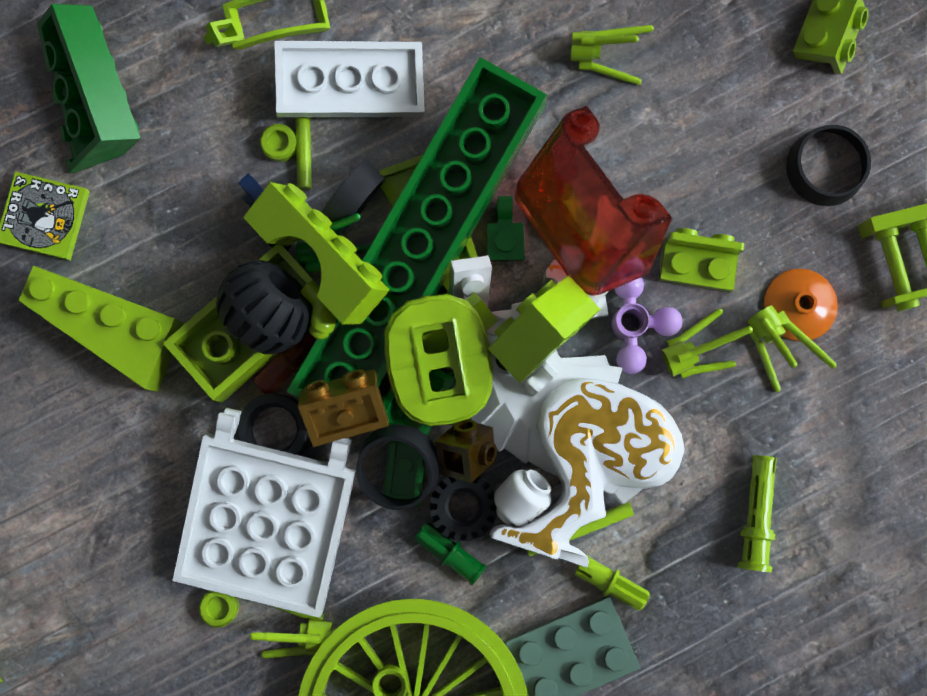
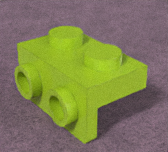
[793,0,869,74]

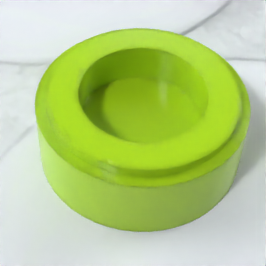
[260,124,297,163]
[199,591,239,628]

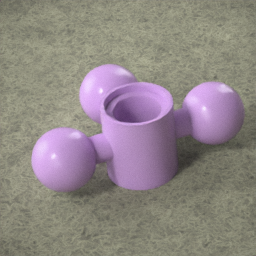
[611,275,682,374]

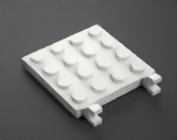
[173,408,356,618]

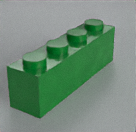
[37,4,141,173]

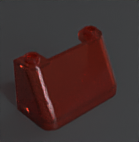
[514,106,672,296]

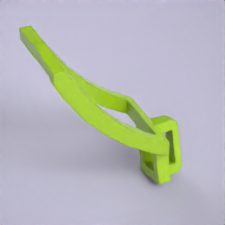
[203,0,331,50]

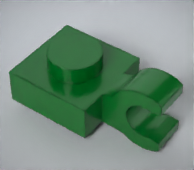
[487,196,525,262]

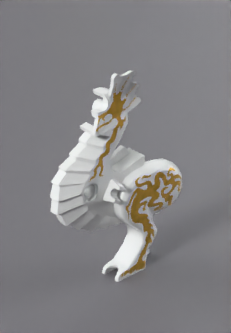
[449,195,684,567]

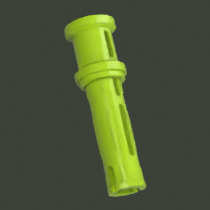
[737,455,777,573]

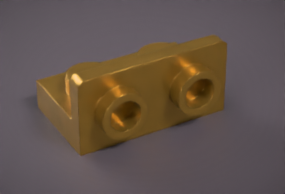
[298,369,389,447]

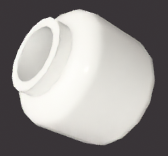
[494,470,551,527]

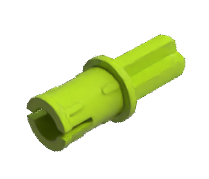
[574,554,650,610]

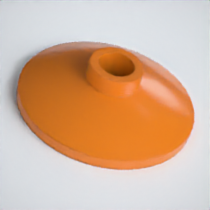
[763,269,838,342]

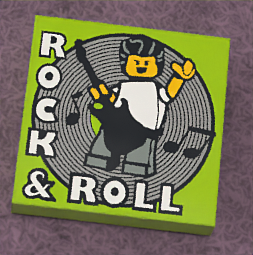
[0,171,90,261]

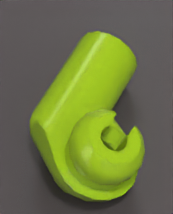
[301,281,336,340]

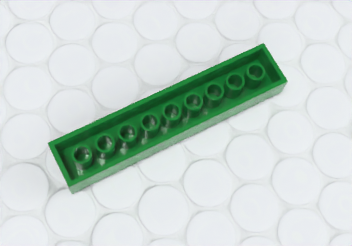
[287,57,547,398]

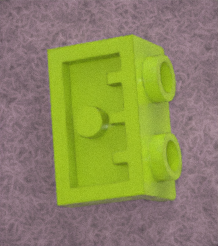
[658,228,744,293]

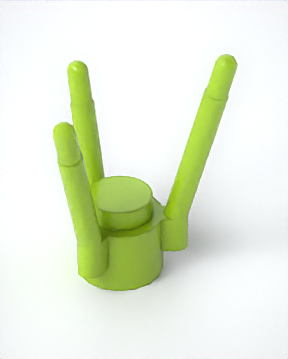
[571,25,654,85]
[747,305,837,392]
[661,308,753,379]
[249,605,332,658]

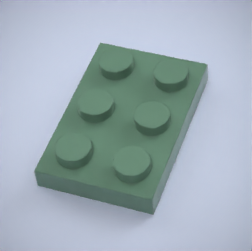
[505,595,641,696]

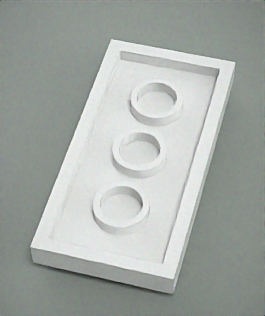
[274,41,425,117]

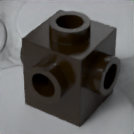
[435,419,497,483]

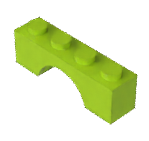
[243,182,389,324]

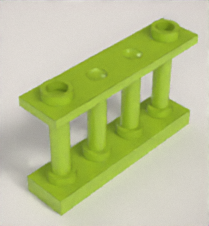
[857,203,927,312]

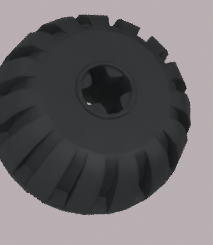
[216,260,313,354]

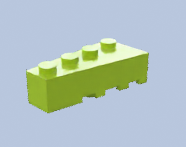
[19,265,185,392]

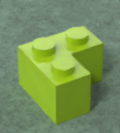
[488,276,601,383]

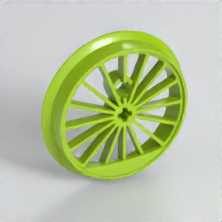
[298,599,528,696]

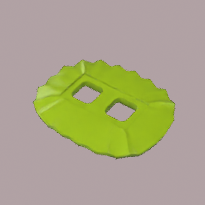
[384,294,493,426]

